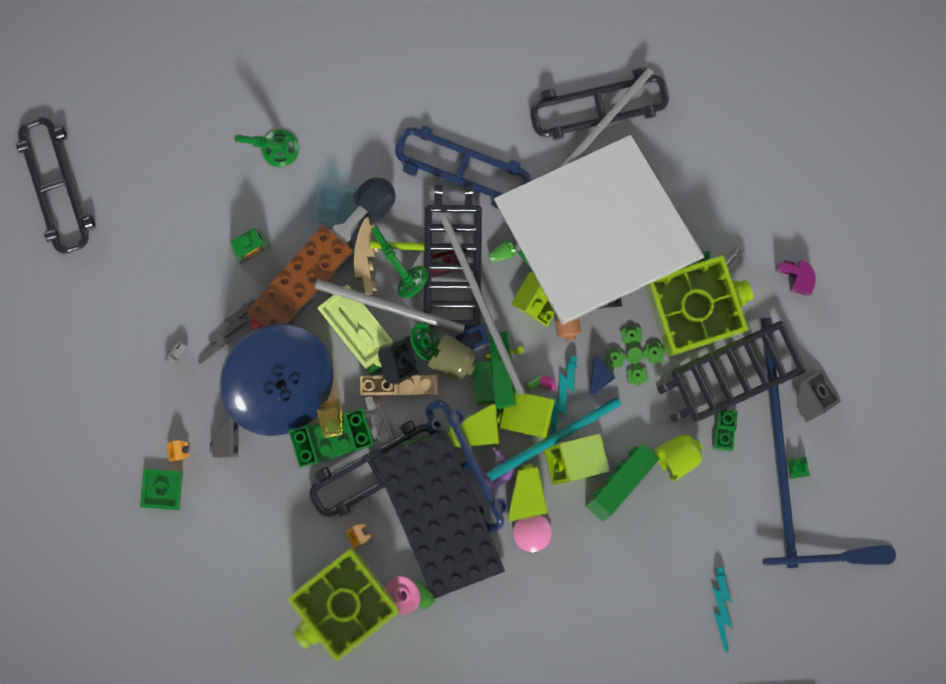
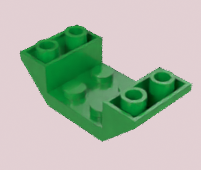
[288,408,374,468]

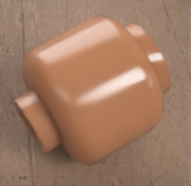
[555,317,581,341]

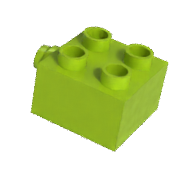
[644,256,754,357]
[287,547,401,662]

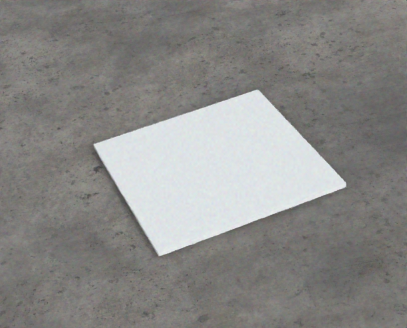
[494,135,704,324]

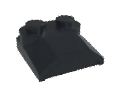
[378,336,418,385]

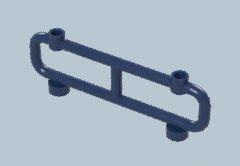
[395,126,531,209]
[426,400,508,532]

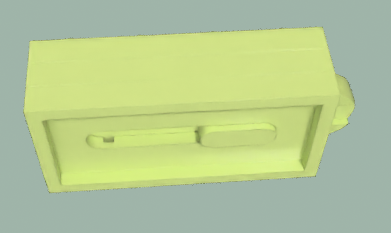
[317,284,393,370]

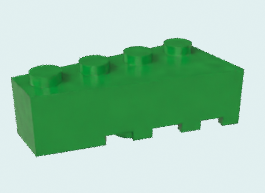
[586,443,660,521]

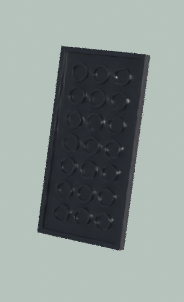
[373,430,505,599]

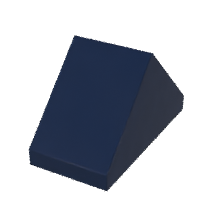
[455,324,490,350]
[589,356,616,395]

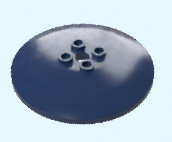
[220,324,334,436]

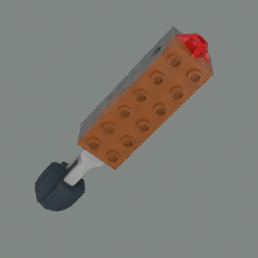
[246,177,396,331]

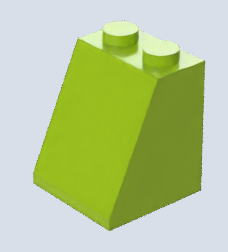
[497,392,555,439]
[448,404,499,448]
[544,434,609,485]
[508,464,548,521]

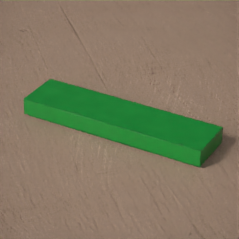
[489,331,516,409]

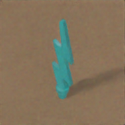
[551,356,578,435]
[712,567,733,652]

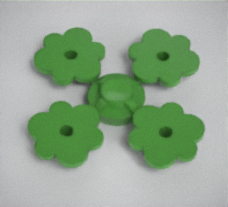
[604,325,665,386]

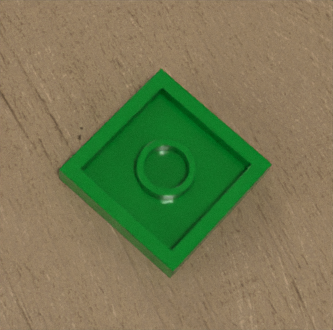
[140,469,183,510]

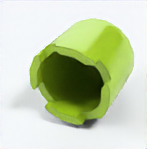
[654,434,703,482]

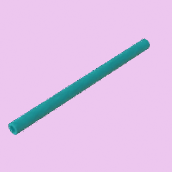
[487,397,621,481]

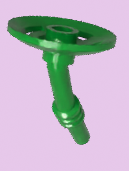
[234,130,299,167]
[371,226,428,298]
[366,323,440,376]

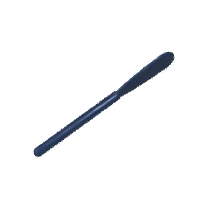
[762,545,896,566]

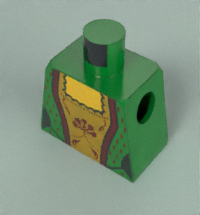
[230,228,271,264]

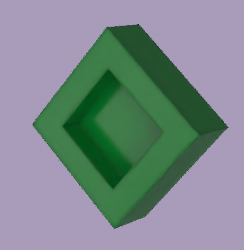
[786,457,810,479]

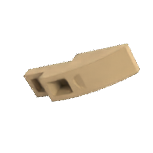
[354,217,379,296]
[360,375,438,396]

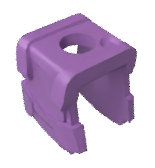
[475,444,515,489]

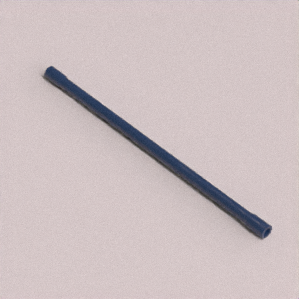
[761,318,799,568]

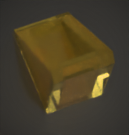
[317,399,342,438]

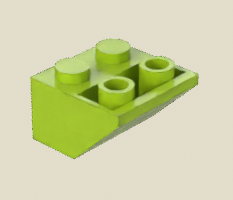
[511,272,556,327]

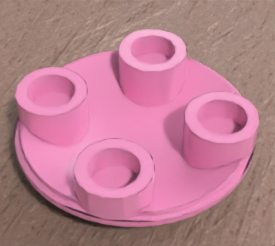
[513,515,552,552]

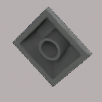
[796,368,841,422]
[209,418,239,457]

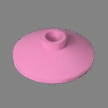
[385,576,420,615]

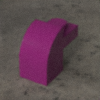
[776,260,816,296]

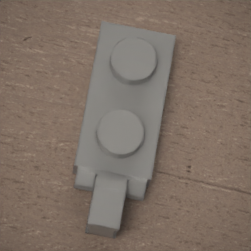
[364,395,394,448]

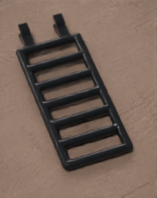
[423,185,482,328]
[657,321,806,422]

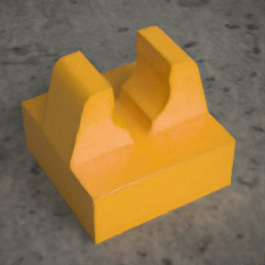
[167,440,190,462]
[345,524,371,548]

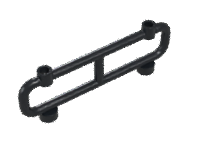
[530,67,669,140]
[15,117,96,254]
[309,420,435,517]

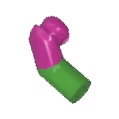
[527,375,556,391]

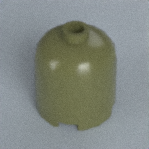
[427,333,476,380]

